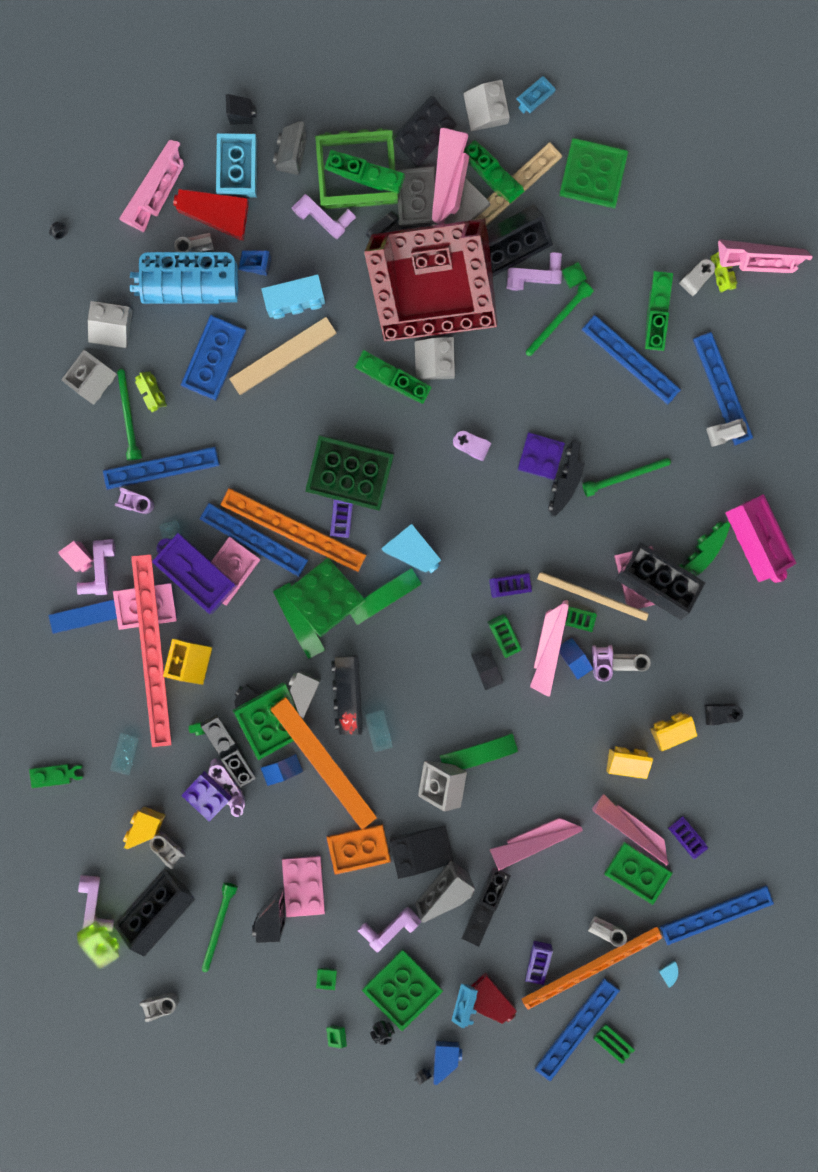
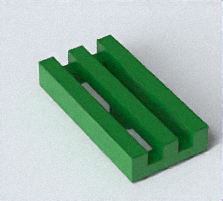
[593,1023,635,1065]

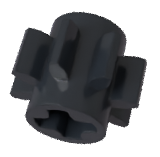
[370,1021,395,1045]

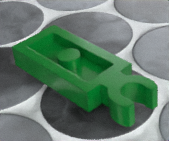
[29,764,84,788]

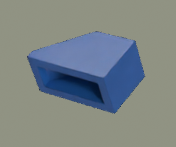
[433,1041,462,1085]

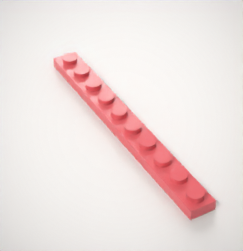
[131,554,172,747]

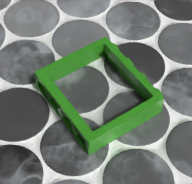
[315,128,398,210]

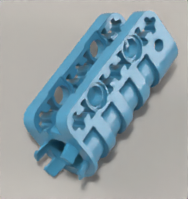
[130,252,238,304]

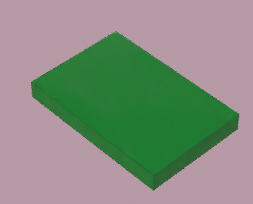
[604,842,673,905]

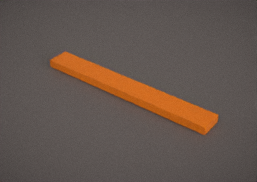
[221,488,366,572]
[270,697,377,830]
[521,927,662,1010]

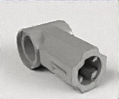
[174,233,214,258]
[706,419,747,447]
[612,654,651,672]
[588,916,627,947]

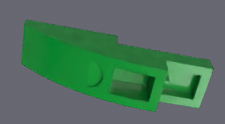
[463,140,525,203]
[324,150,405,194]
[645,271,673,351]
[354,350,432,404]
[678,521,730,576]

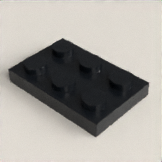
[392,96,457,166]

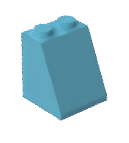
[381,524,441,573]

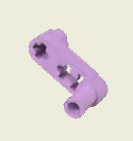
[292,194,356,239]
[506,253,562,291]
[77,539,115,595]
[209,759,245,817]
[78,875,114,932]
[358,907,421,952]

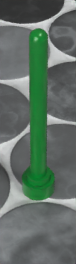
[526,281,594,356]
[117,369,142,460]
[582,458,671,497]
[202,882,238,972]

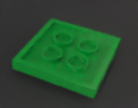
[559,138,628,209]
[284,558,365,638]
[232,682,302,760]
[362,949,443,1031]

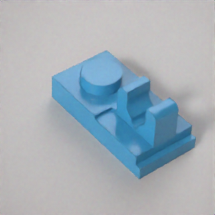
[517,76,556,114]
[451,983,478,1028]

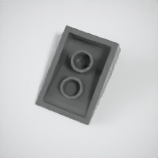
[273,121,307,175]
[415,861,475,923]

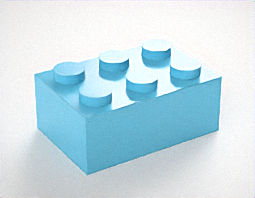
[216,133,258,198]
[261,275,325,319]

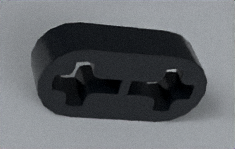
[365,211,399,239]

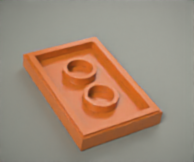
[327,824,391,874]

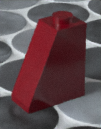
[470,972,517,1024]

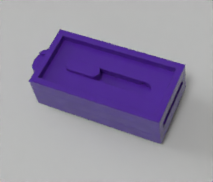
[152,533,238,614]

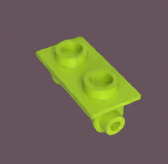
[710,252,738,293]
[135,371,167,412]

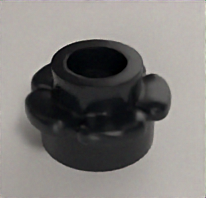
[49,222,68,240]
[414,1068,432,1085]

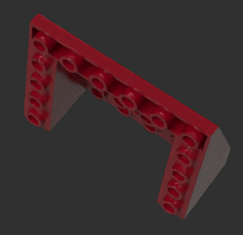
[364,218,498,342]

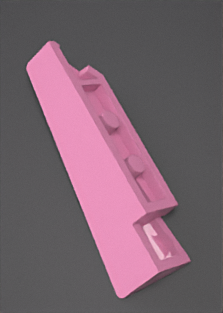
[432,128,469,225]
[119,140,184,232]
[718,239,813,273]
[530,600,569,696]
[592,794,669,865]
[490,818,583,870]

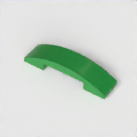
[350,568,421,625]
[273,583,325,659]
[440,733,518,770]

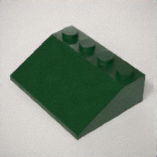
[305,434,395,511]

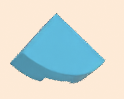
[658,960,678,988]

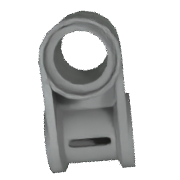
[679,259,715,296]
[149,832,186,869]
[139,993,179,1022]

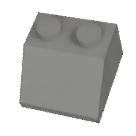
[463,80,510,131]
[88,301,133,348]
[415,337,455,380]
[61,350,117,405]
[289,671,321,718]
[418,761,467,812]

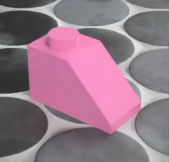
[58,541,94,573]

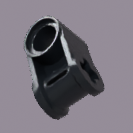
[704,703,743,725]

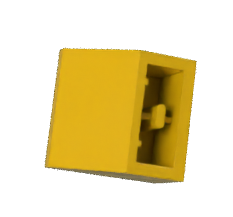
[163,638,213,685]
[650,712,697,751]
[606,746,653,779]
[123,806,165,849]

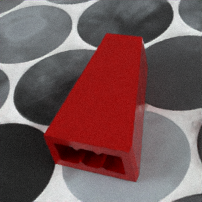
[173,189,249,241]

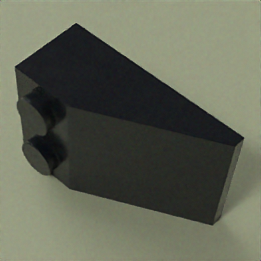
[390,825,454,879]

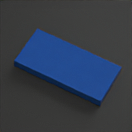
[181,315,246,401]

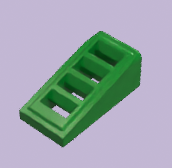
[560,604,597,632]
[487,614,522,658]

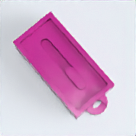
[726,494,797,583]

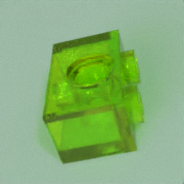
[77,921,120,969]

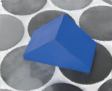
[238,251,271,276]
[559,638,593,680]
[261,754,303,786]

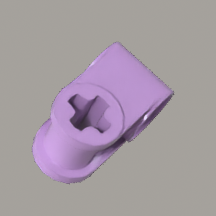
[453,431,491,461]
[115,487,154,514]
[592,645,613,682]

